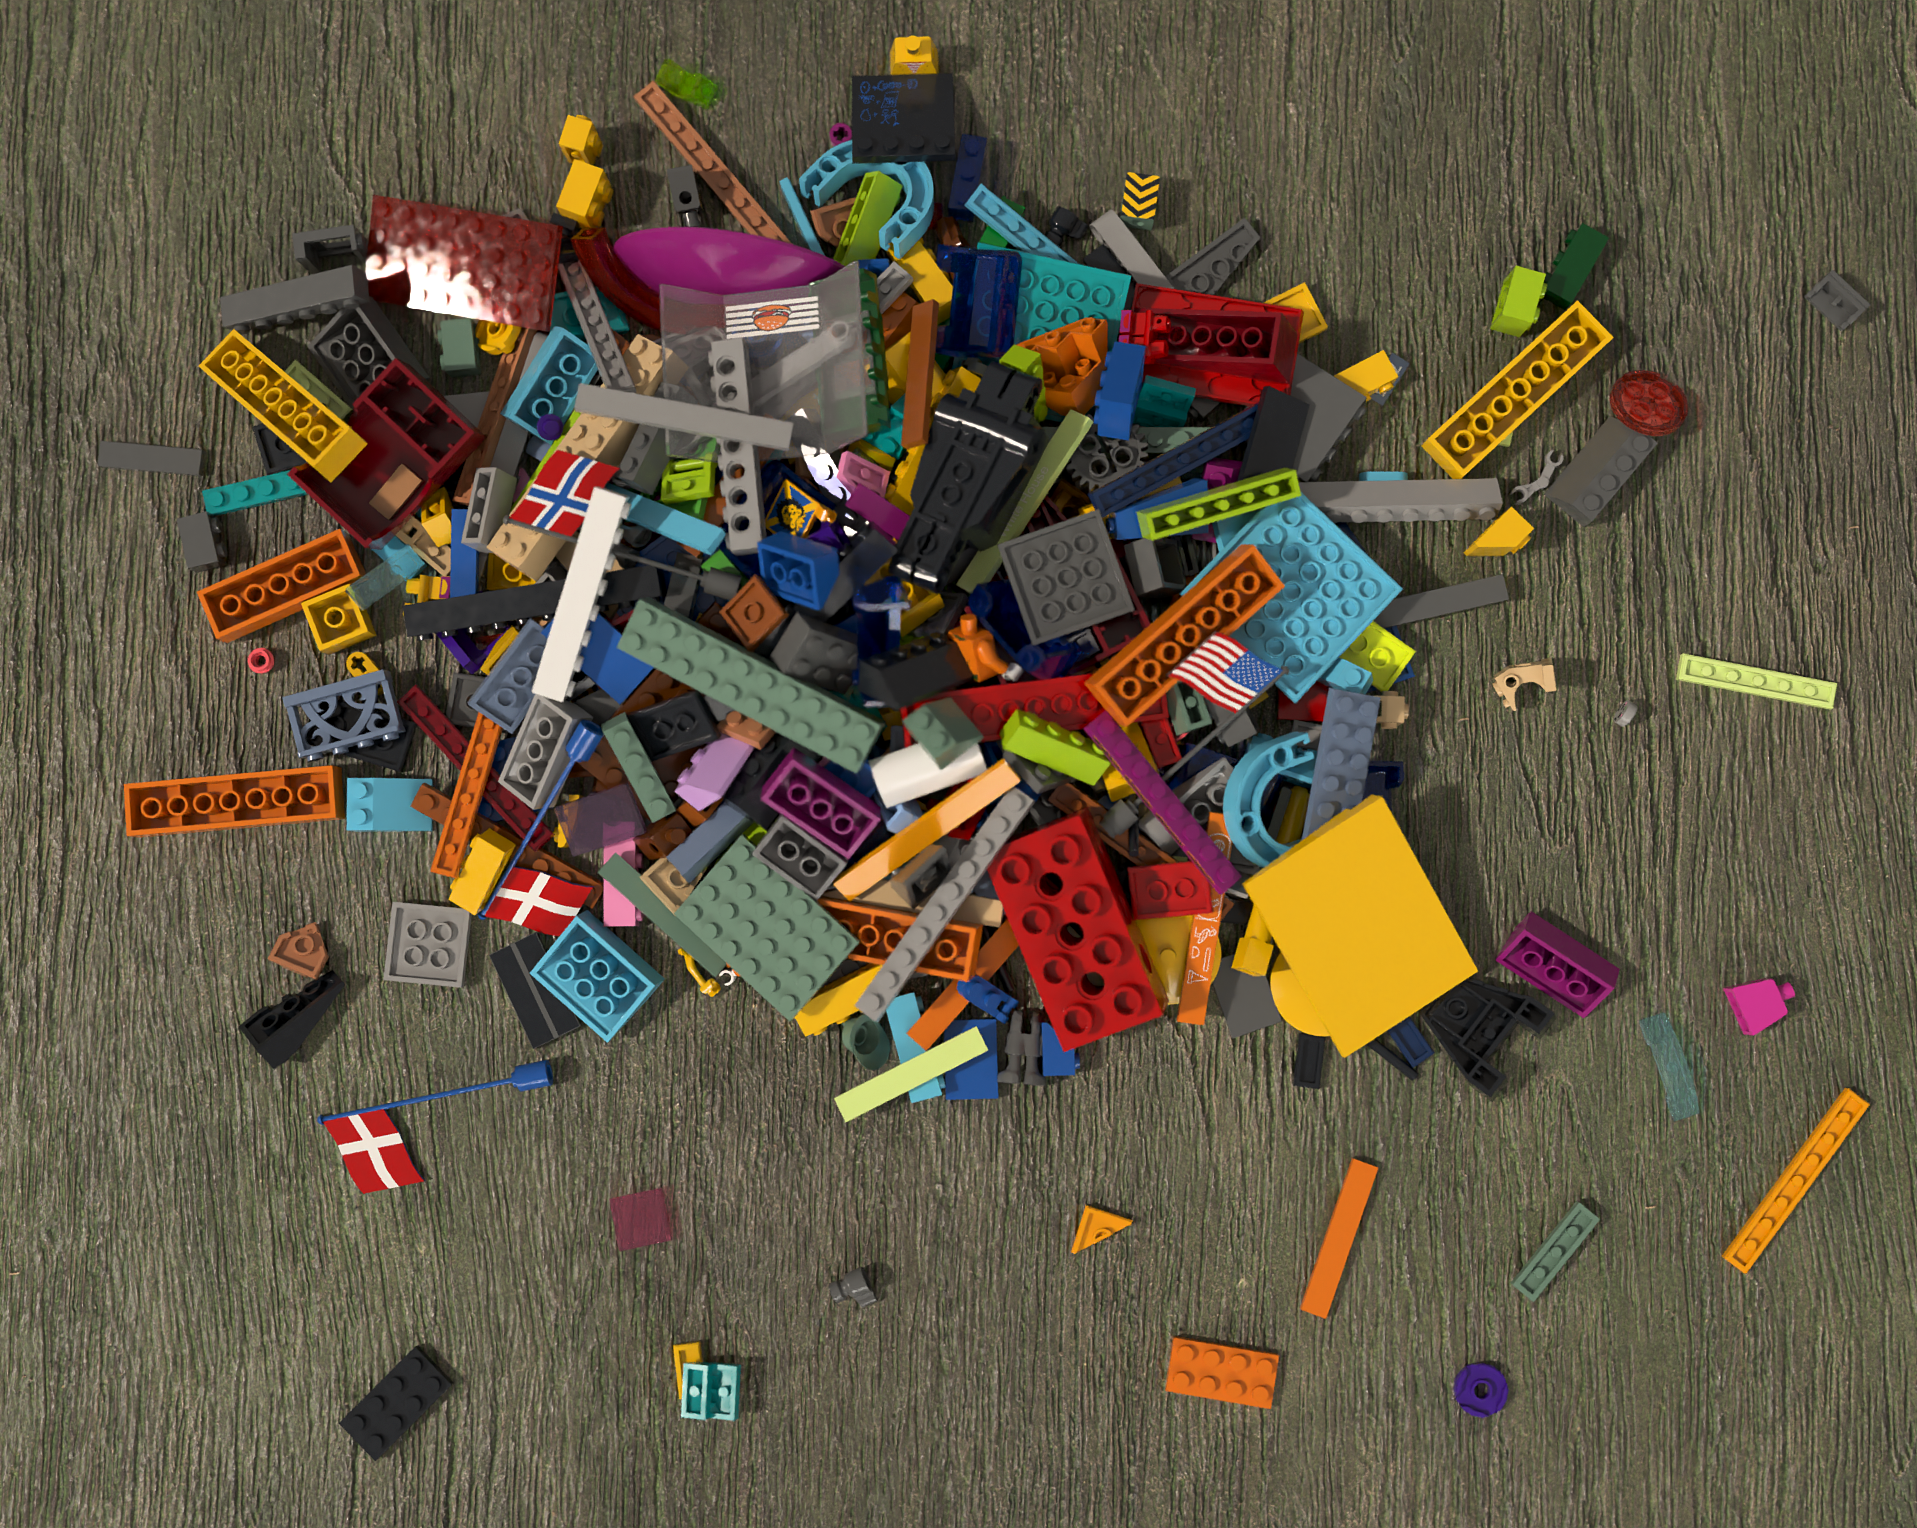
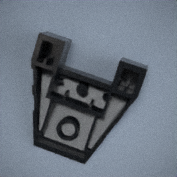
[1419,977,1556,1102]

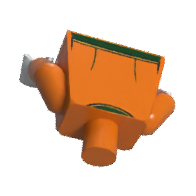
[947,614,1023,682]

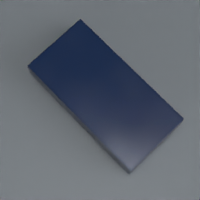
[1387,1016,1434,1068]

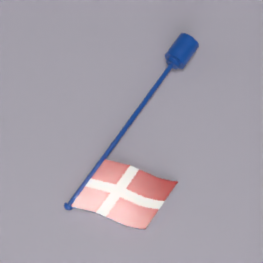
[478,720,604,936]
[317,1060,553,1194]

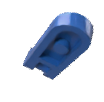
[957,973,1020,1024]

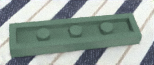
[1511,1201,1600,1302]

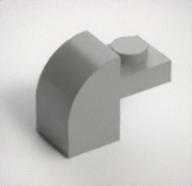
[1139,801,1180,855]

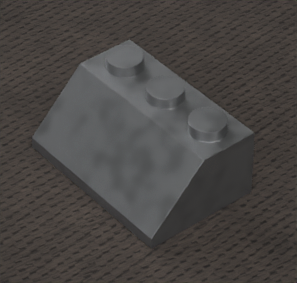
[752,814,849,901]

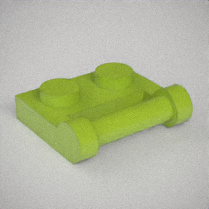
[661,452,718,504]

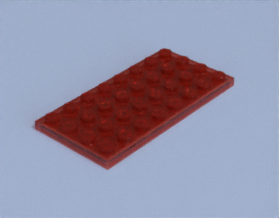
[365,195,563,332]

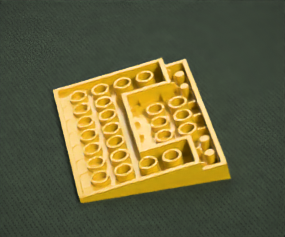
[1242,795,1478,1058]

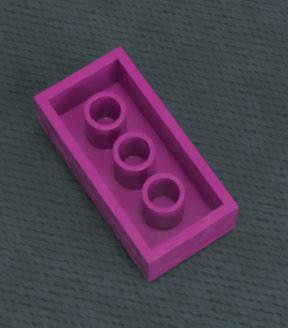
[761,747,881,859]

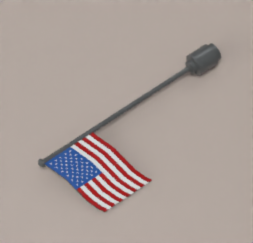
[1099,631,1289,838]

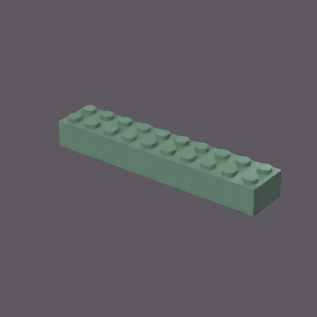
[617,597,886,773]

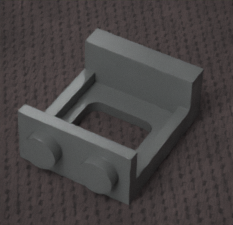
[292,224,373,274]

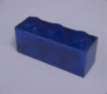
[948,134,987,222]

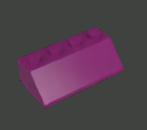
[1495,911,1620,1018]

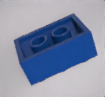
[757,531,840,610]

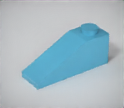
[1317,658,1373,694]

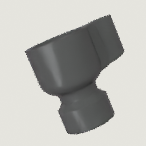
[828,1266,878,1308]

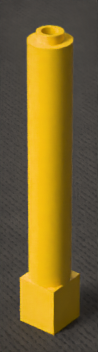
[1231,786,1310,977]

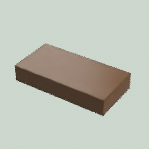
[369,464,424,520]

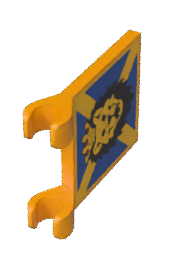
[765,479,837,539]

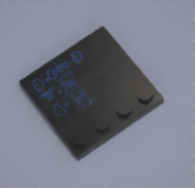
[852,73,955,164]

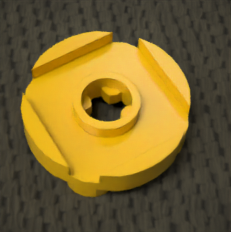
[475,303,524,355]

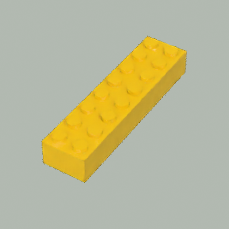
[1421,300,1614,479]
[198,329,367,482]

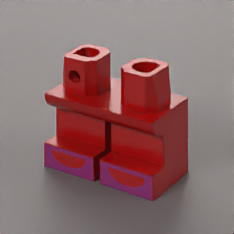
[1119,310,1171,365]

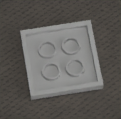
[383,902,472,988]

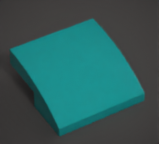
[1133,375,1196,427]
[681,1362,741,1421]

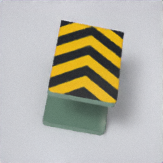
[1120,172,1160,231]

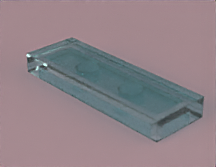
[345,544,425,611]

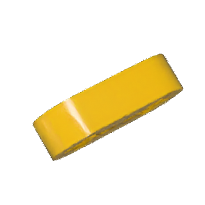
[346,652,384,695]

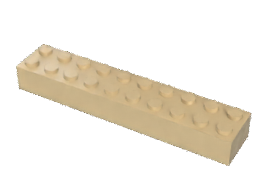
[486,334,688,582]

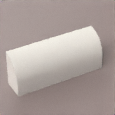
[869,743,987,808]

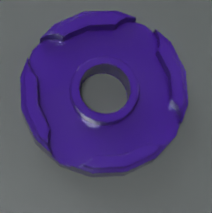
[1453,1362,1509,1418]

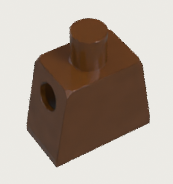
[633,811,693,860]

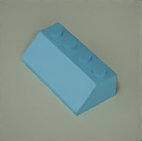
[500,326,598,445]

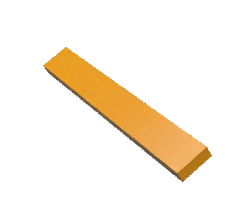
[833,758,1021,902]
[1721,1088,1870,1274]

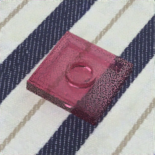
[609,1187,672,1251]

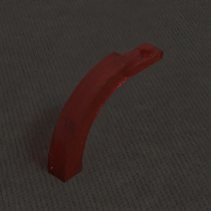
[571,228,739,335]

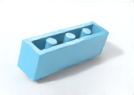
[886,992,946,1103]

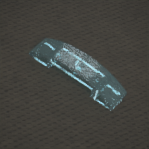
[1638,1012,1700,1121]

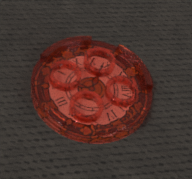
[1609,370,1688,436]

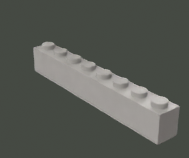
[1298,478,1503,523]

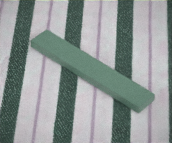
[597,853,727,977]

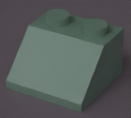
[903,697,984,771]

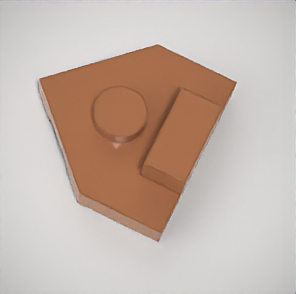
[810,197,856,248]
[268,922,329,980]

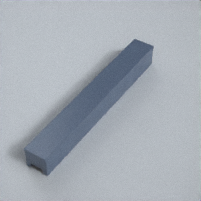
[666,803,754,883]

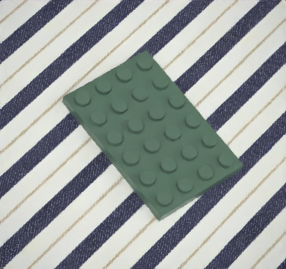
[674,835,861,1021]

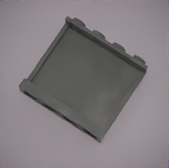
[1242,354,1367,482]

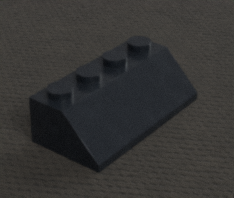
[858,632,973,711]
[721,731,824,831]

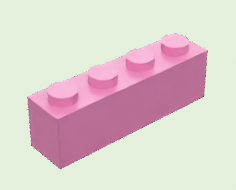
[604,821,644,927]

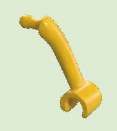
[678,948,721,997]

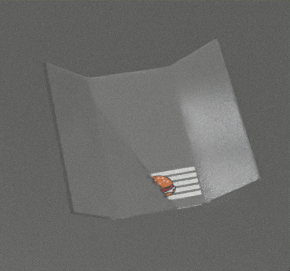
[659,261,868,463]

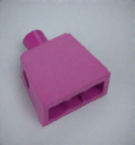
[1723,978,1795,1036]

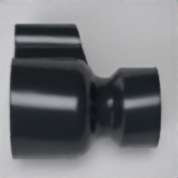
[1044,206,1089,248]

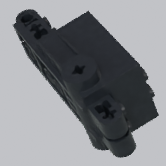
[889,361,1050,594]

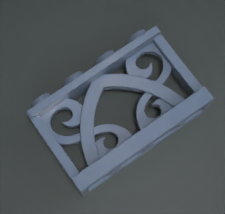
[282,669,405,762]

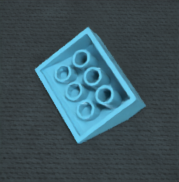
[530,910,665,1043]

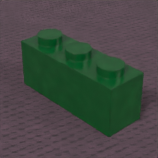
[1543,223,1609,310]

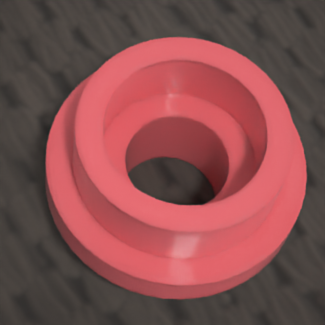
[248,648,275,674]

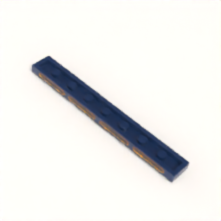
[1088,402,1259,518]

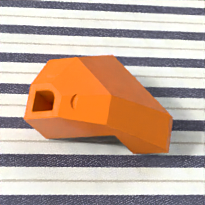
[1017,317,1108,416]

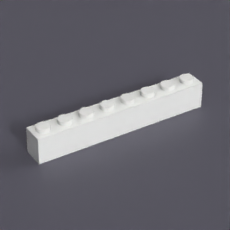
[532,486,631,702]

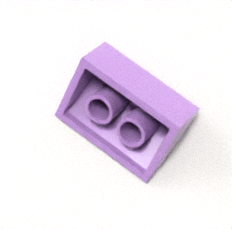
[674,733,755,811]

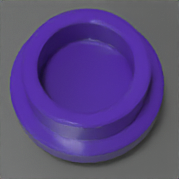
[537,414,563,440]

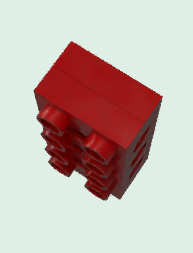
[987,806,1169,1052]

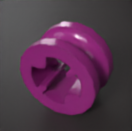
[829,123,852,147]

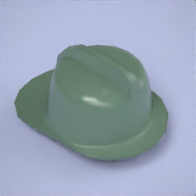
[842,1014,890,1070]

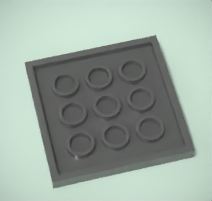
[997,509,1134,646]

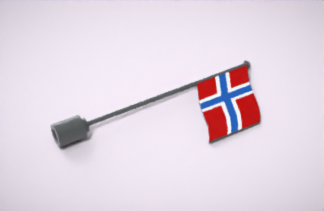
[503,450,742,600]

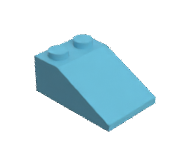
[346,778,433,832]

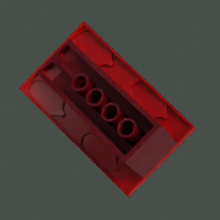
[1132,283,1304,407]

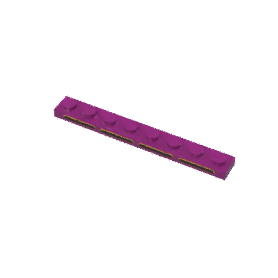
[1084,711,1242,895]

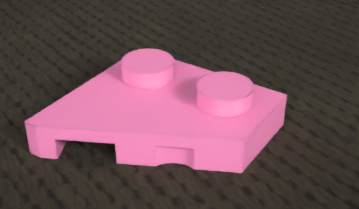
[836,451,890,498]

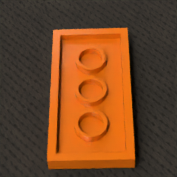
[1165,1336,1279,1409]

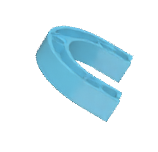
[799,140,934,260]
[1223,731,1314,868]

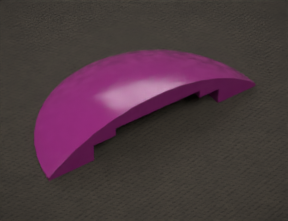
[612,227,852,321]

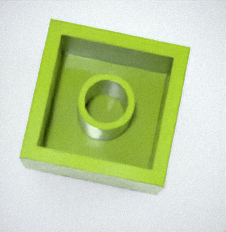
[1490,266,1547,337]

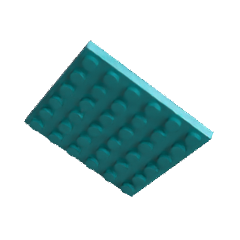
[952,242,1131,422]

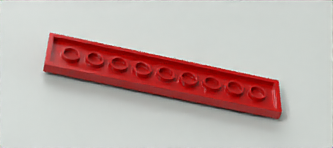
[900,673,1169,748]

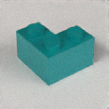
[859,394,907,460]

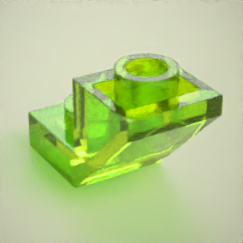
[654,59,718,109]

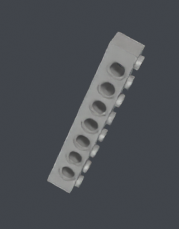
[708,338,767,556]

